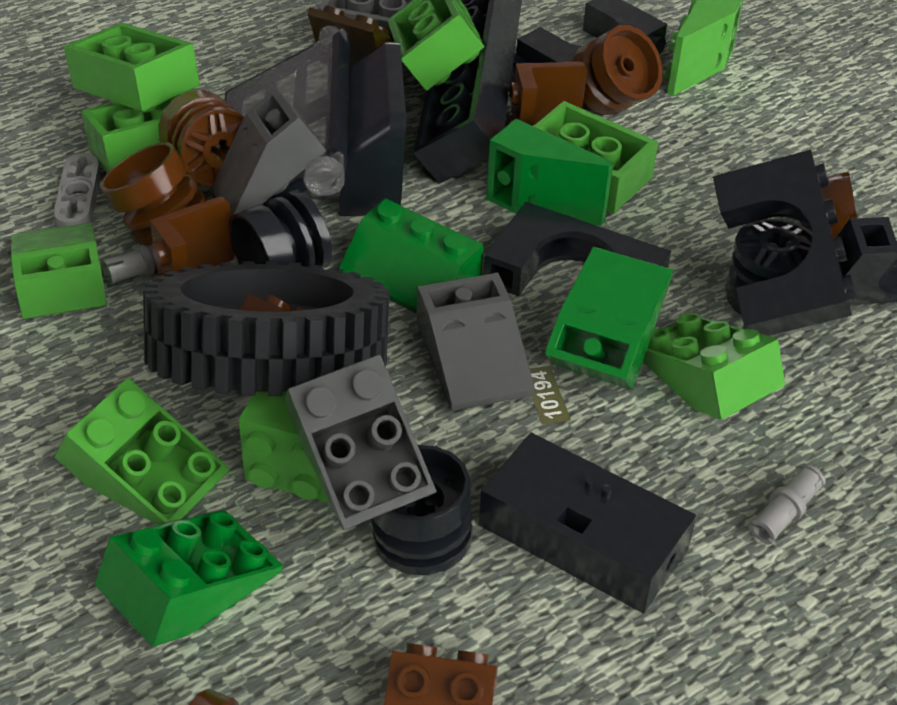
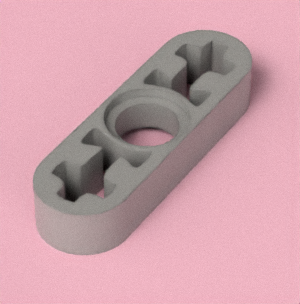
[53,153,101,228]

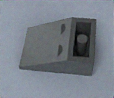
[211,87,327,216]
[416,273,535,411]
[284,355,437,530]

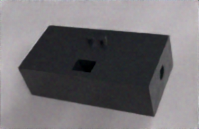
[478,432,697,614]

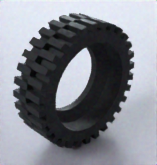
[143,261,389,396]

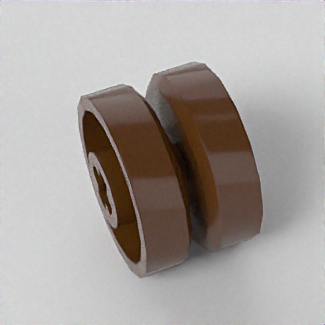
[572,25,663,115]

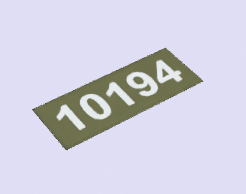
[530,366,571,425]

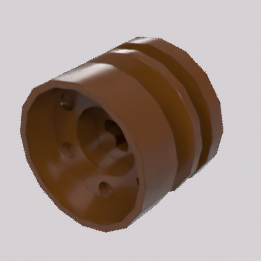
[158,90,244,187]
[101,142,207,246]

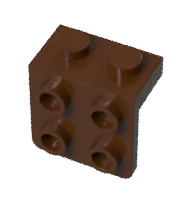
[506,62,587,126]
[150,196,234,276]
[384,643,498,705]

